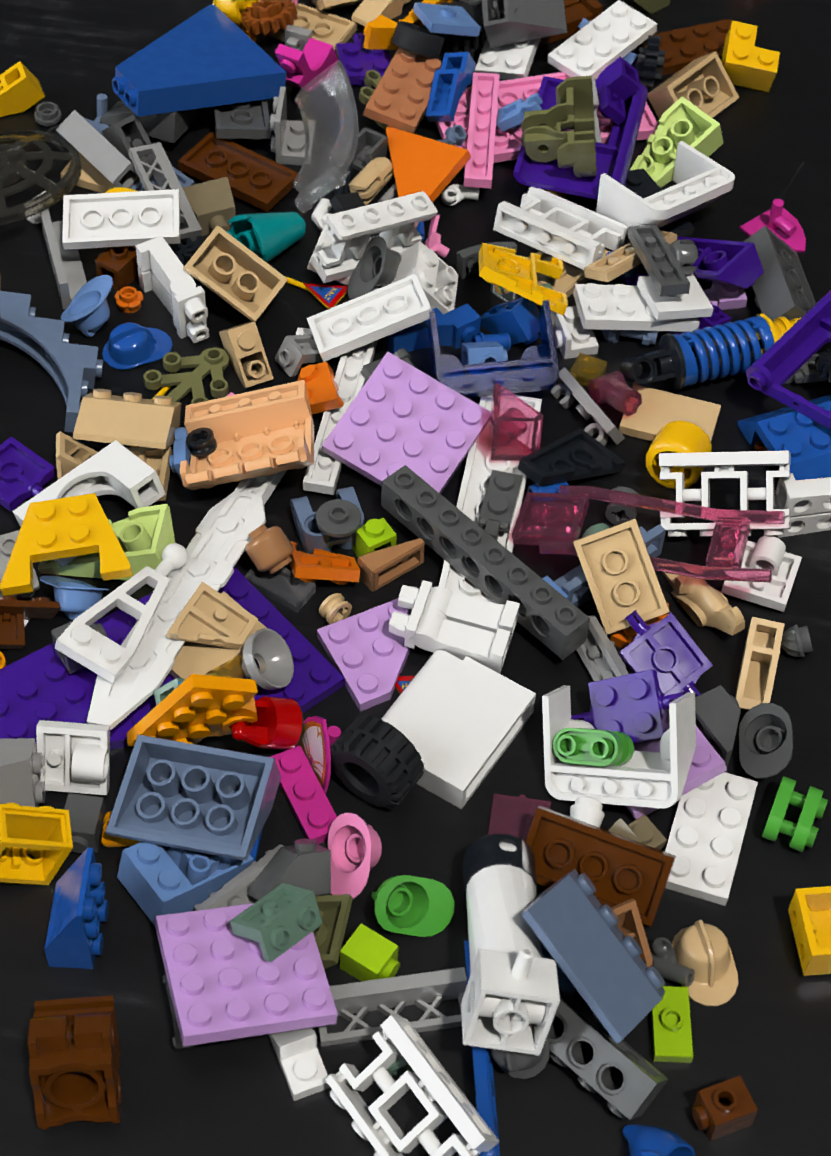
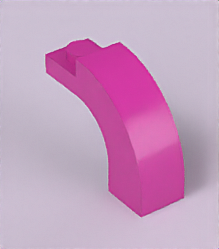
[275,37,338,92]

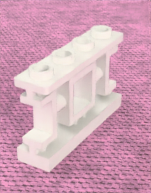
[493,187,627,270]
[310,191,437,283]
[659,450,791,537]
[325,1015,500,1156]

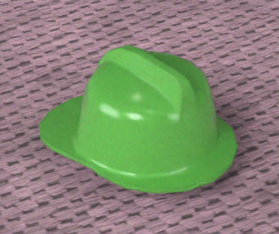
[371,875,455,937]

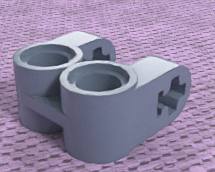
[290,486,364,554]

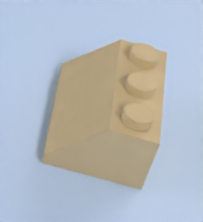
[648,51,739,119]
[183,225,288,322]
[73,389,181,449]

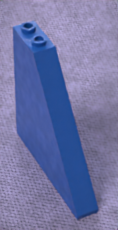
[112,4,287,117]

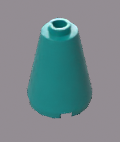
[226,212,306,263]

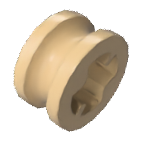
[319,593,352,624]

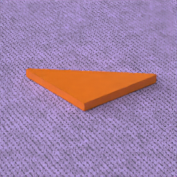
[386,126,471,203]

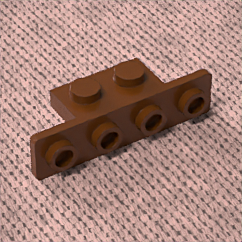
[0,596,61,649]

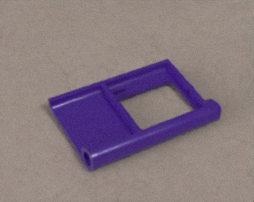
[513,76,648,200]
[746,290,831,429]

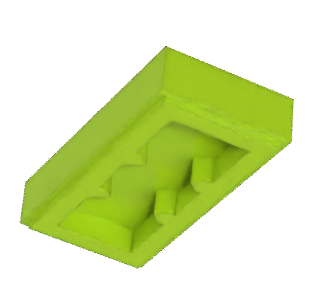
[650,986,693,1063]

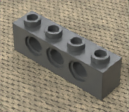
[548,986,668,1120]

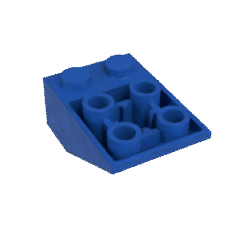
[44,848,109,969]

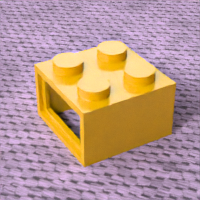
[0,803,73,885]
[788,886,831,976]

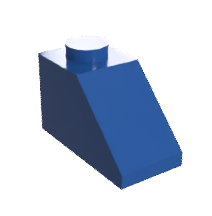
[480,297,547,345]

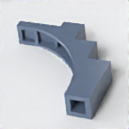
[0,291,103,433]

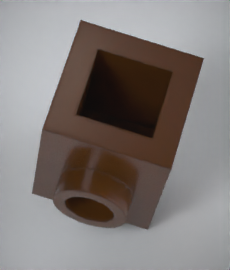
[95,246,139,291]
[692,1075,758,1141]

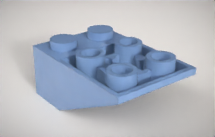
[117,841,254,926]

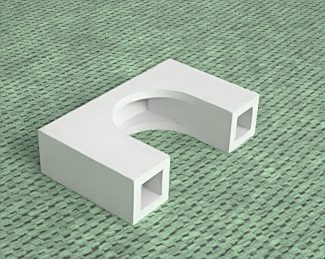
[12,440,166,568]

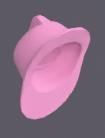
[328,812,382,899]

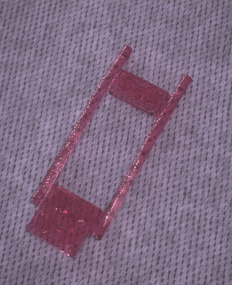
[512,485,785,582]

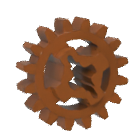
[241,0,298,35]

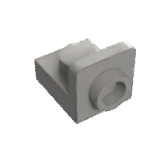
[275,334,323,377]

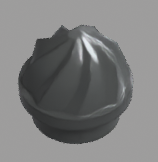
[781,625,813,657]

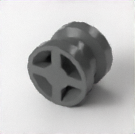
[605,487,640,525]

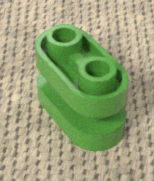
[553,728,634,766]
[762,776,828,852]

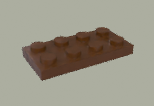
[637,19,732,75]
[178,132,300,212]
[526,806,676,926]

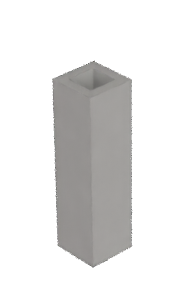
[56,110,140,189]

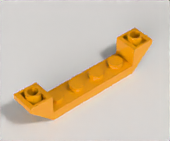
[363,0,453,50]

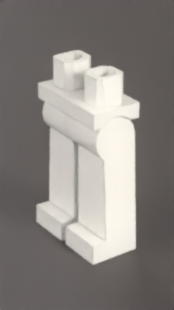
[135,235,209,343]
[770,473,831,538]
[389,580,520,674]

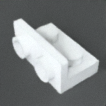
[545,306,599,359]

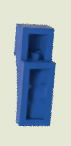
[425,52,476,122]
[387,303,481,354]

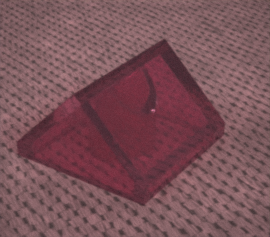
[489,382,544,461]

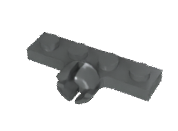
[628,224,698,297]

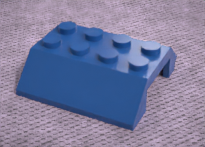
[737,395,831,480]

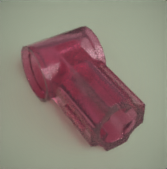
[588,370,642,416]

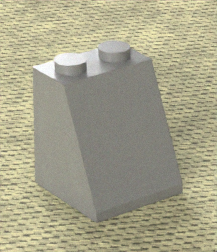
[0,738,46,807]

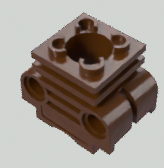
[28,995,121,1130]

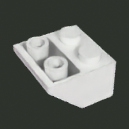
[392,241,459,314]

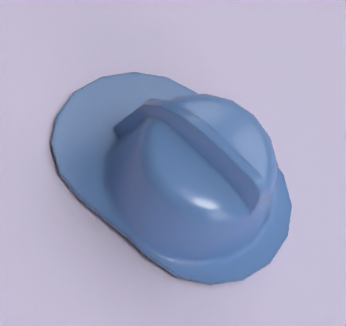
[61,275,113,337]
[39,576,109,620]

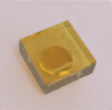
[569,353,608,389]

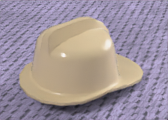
[672,920,738,1006]

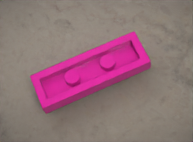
[270,745,337,844]

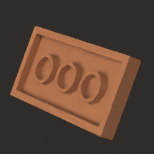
[363,47,442,134]

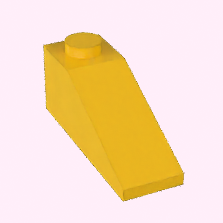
[0,61,45,117]

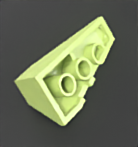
[629,97,723,188]
[38,504,175,581]

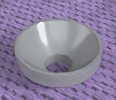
[241,628,294,690]

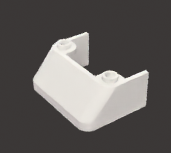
[596,141,735,235]
[542,685,696,809]

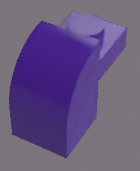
[595,56,640,125]

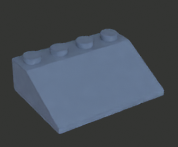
[106,735,281,861]
[521,868,665,1044]

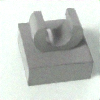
[284,25,312,51]

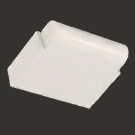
[381,650,536,809]

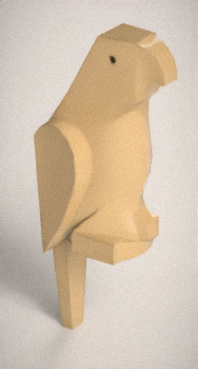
[657,561,745,636]

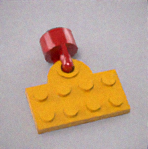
[126,674,304,750]

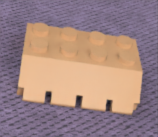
[180,380,314,490]

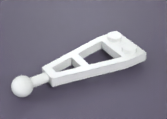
[55,543,188,683]

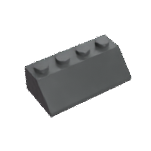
[743,226,816,321]

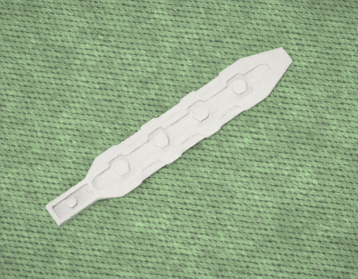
[87,471,286,730]

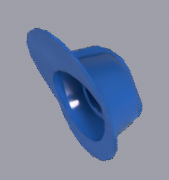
[102,322,173,370]

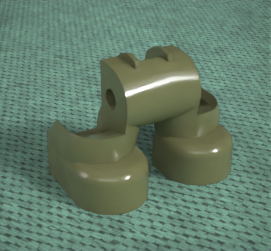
[521,75,597,178]

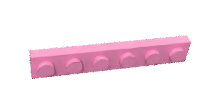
[464,72,500,188]

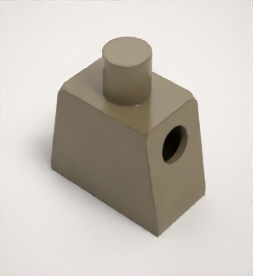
[182,177,236,236]

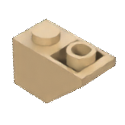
[219,322,274,388]

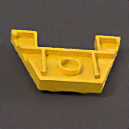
[478,243,568,316]
[0,493,133,596]

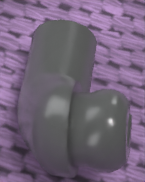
[651,937,695,987]

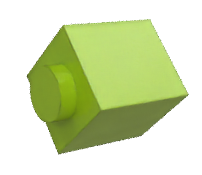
[340,923,400,982]

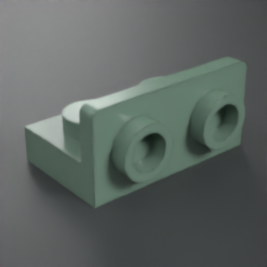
[230,883,322,962]

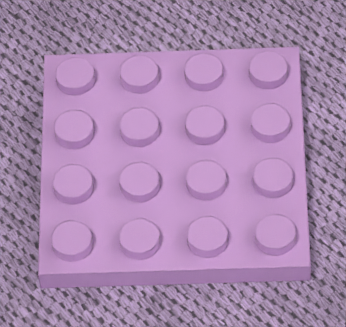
[321,352,493,494]
[155,903,338,1047]

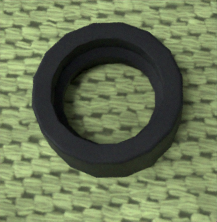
[392,21,445,58]

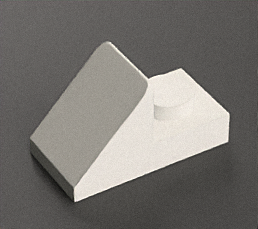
[269,1028,330,1101]

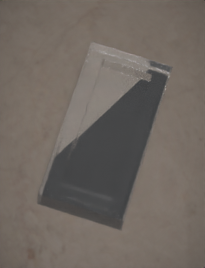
[244,565,316,613]

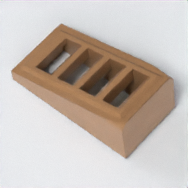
[358,538,425,592]

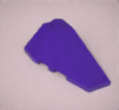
[677,236,764,289]

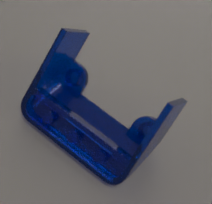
[427,300,559,398]

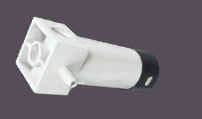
[461,834,560,1056]

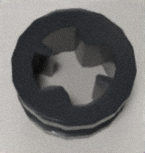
[186,427,217,457]

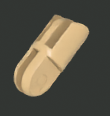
[349,157,394,206]

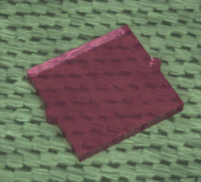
[488,794,551,842]

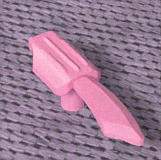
[424,214,450,258]

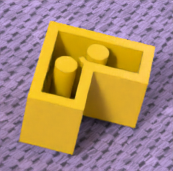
[721,20,780,92]

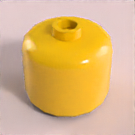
[646,420,712,489]

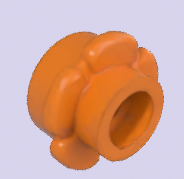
[114,286,143,313]

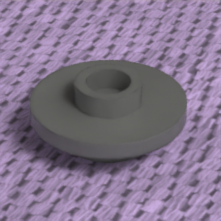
[316,499,361,537]

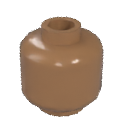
[245,524,294,574]

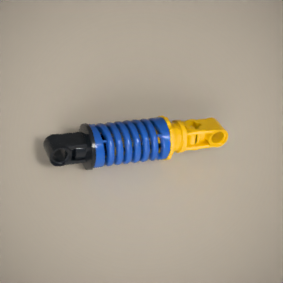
[620,313,801,391]

